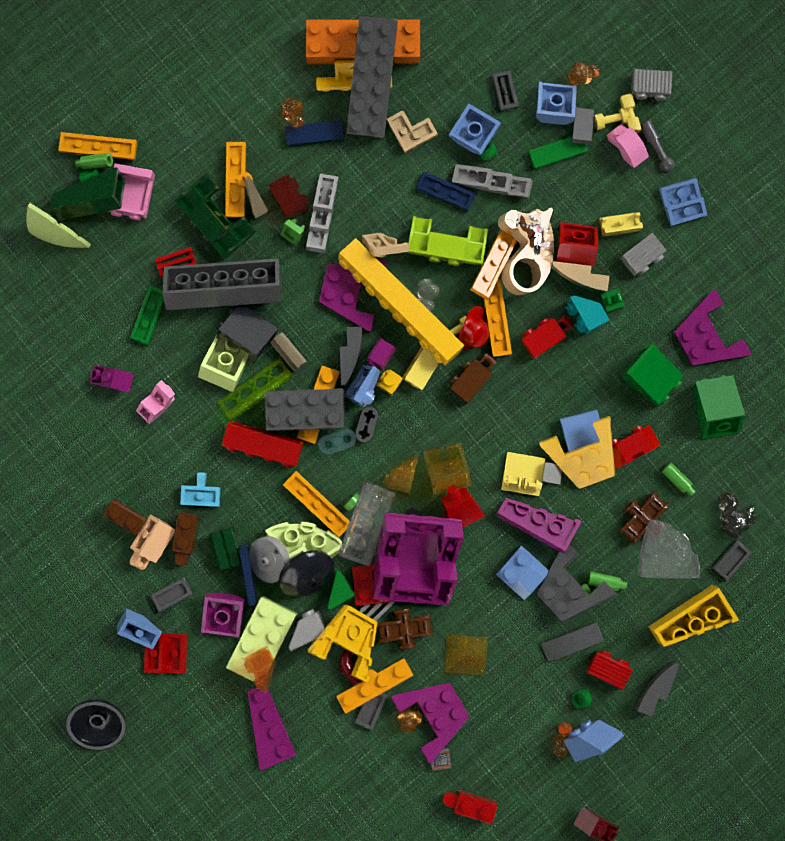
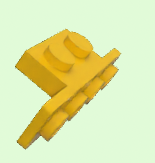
[316,59,392,92]

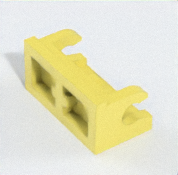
[599,212,643,237]
[402,346,439,390]

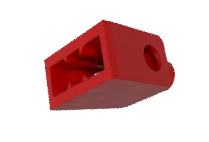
[441,485,485,528]

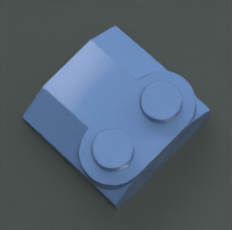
[536,82,577,125]
[449,104,501,155]
[345,364,380,406]
[496,546,549,600]

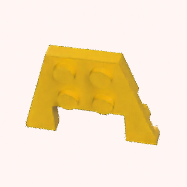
[539,416,615,489]
[307,605,377,683]

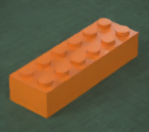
[306,20,420,64]

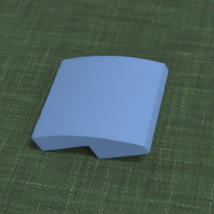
[659,178,707,226]
[560,409,600,452]

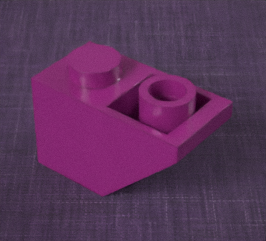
[89,365,134,393]

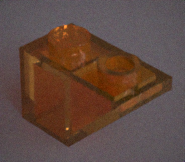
[244,645,276,693]

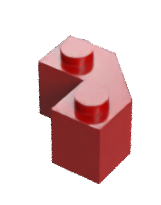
[612,425,661,470]

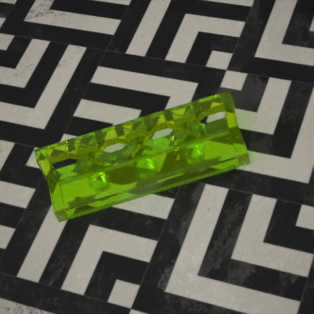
[218,358,293,421]

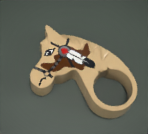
[498,208,554,295]

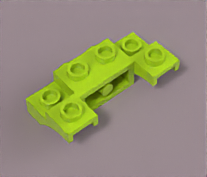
[407,216,488,266]

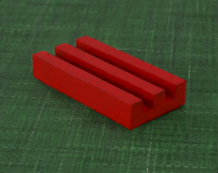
[155,247,197,278]

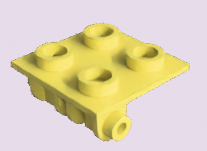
[501,452,545,496]

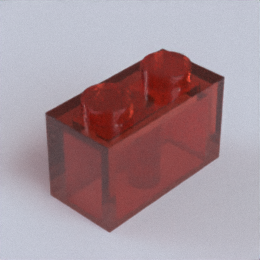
[269,174,309,220]

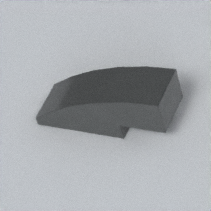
[340,327,362,387]
[541,621,604,662]
[634,661,680,717]

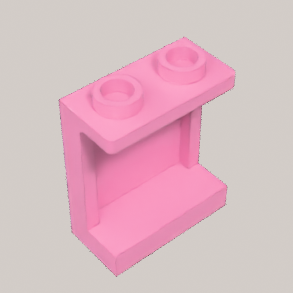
[109,164,155,220]

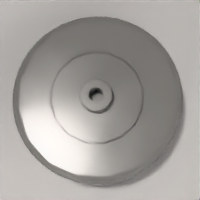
[249,536,290,583]

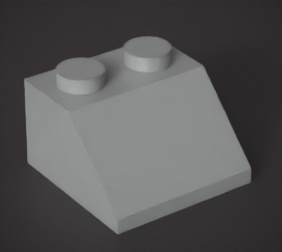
[289,609,326,650]

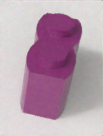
[367,338,395,371]

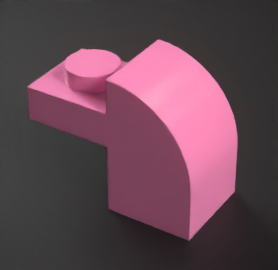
[606,124,649,168]
[136,380,175,424]

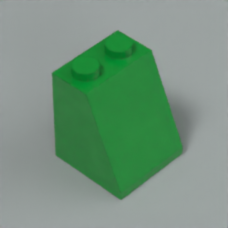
[621,343,684,406]
[693,375,745,439]

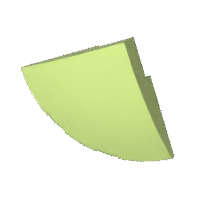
[26,203,91,248]
[265,522,345,560]

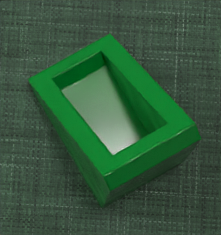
[327,570,355,609]

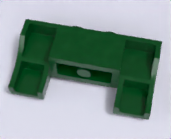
[175,173,256,259]

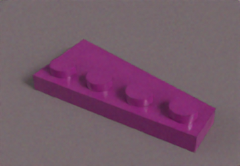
[496,498,582,554]
[248,683,296,771]

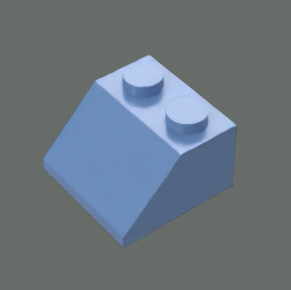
[564,720,624,762]

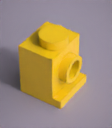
[377,369,403,396]

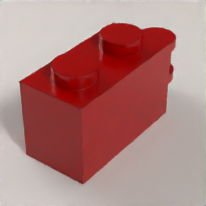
[521,315,574,360]
[443,790,498,824]

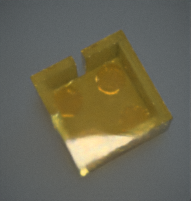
[423,442,471,495]

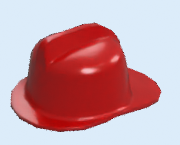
[458,306,489,350]

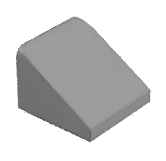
[542,462,562,485]

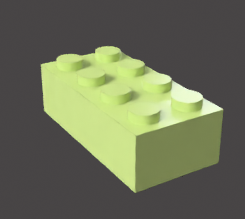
[226,596,298,685]

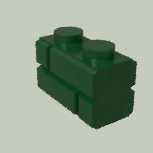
[207,527,241,571]

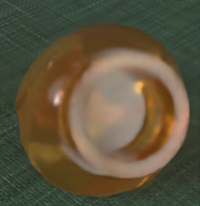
[569,62,599,86]
[281,98,304,128]
[396,705,422,732]
[552,722,572,757]

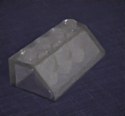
[338,481,396,566]

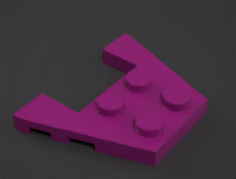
[319,259,387,332]
[673,289,752,366]
[390,683,470,764]

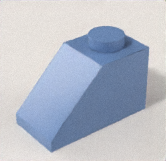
[117,608,162,649]

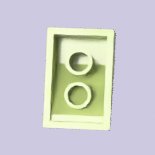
[198,335,249,392]

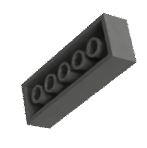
[347,16,398,138]
[163,259,282,310]

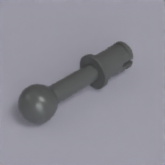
[640,120,674,172]

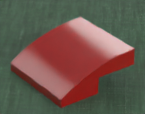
[144,633,187,674]

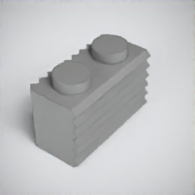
[631,69,672,101]
[620,233,666,276]

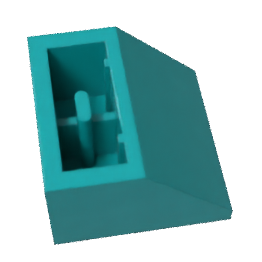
[565,296,609,336]

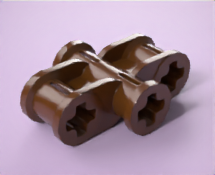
[618,491,669,545]
[377,608,434,650]

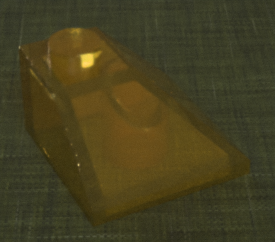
[384,455,419,495]
[445,634,488,675]

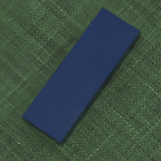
[285,120,344,146]
[416,171,476,212]
[239,544,257,606]

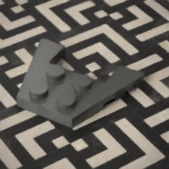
[537,544,618,623]

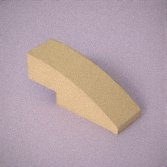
[551,261,609,293]

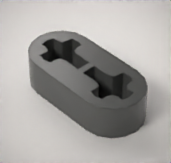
[356,407,378,443]

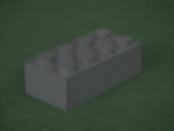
[265,388,346,432]

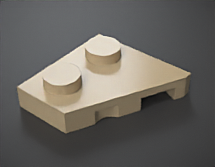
[362,233,409,257]

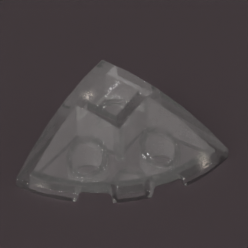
[638,520,701,578]

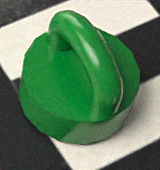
[478,141,497,161]
[572,689,591,709]

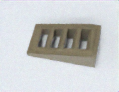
[245,176,268,218]

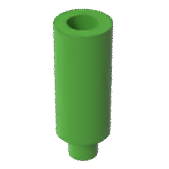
[75,153,113,170]
[661,462,696,496]
[587,571,627,591]

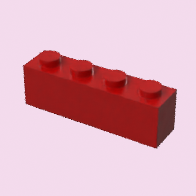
[222,421,304,468]

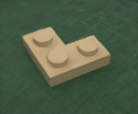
[387,110,438,153]

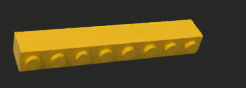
[338,238,464,366]

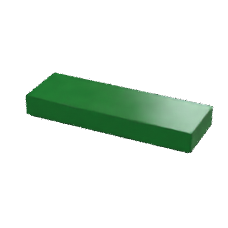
[528,137,588,170]
[130,286,165,346]

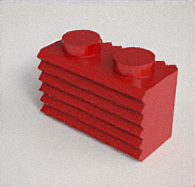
[586,650,633,690]

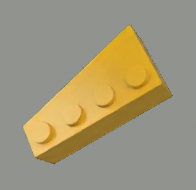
[648,585,739,647]

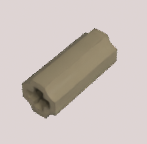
[270,332,307,372]

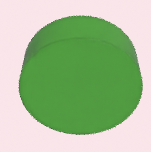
[343,493,361,511]

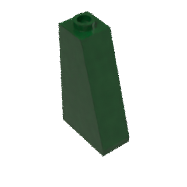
[50,167,126,220]

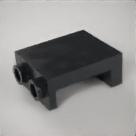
[216,305,278,364]

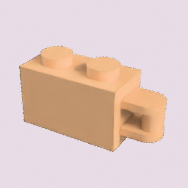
[130,514,175,570]

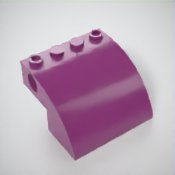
[373,513,464,605]

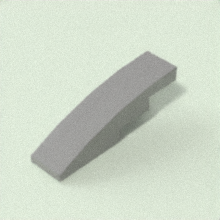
[452,164,533,199]
[306,174,339,253]

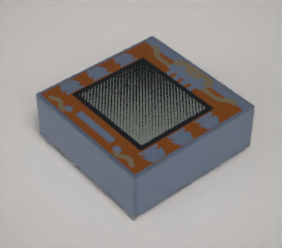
[431,747,451,771]

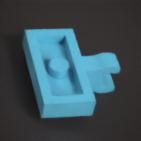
[180,472,221,507]

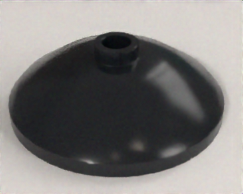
[279,550,334,597]
[66,699,126,750]

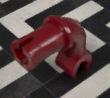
[339,649,361,686]

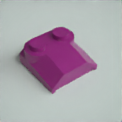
[201,593,245,638]

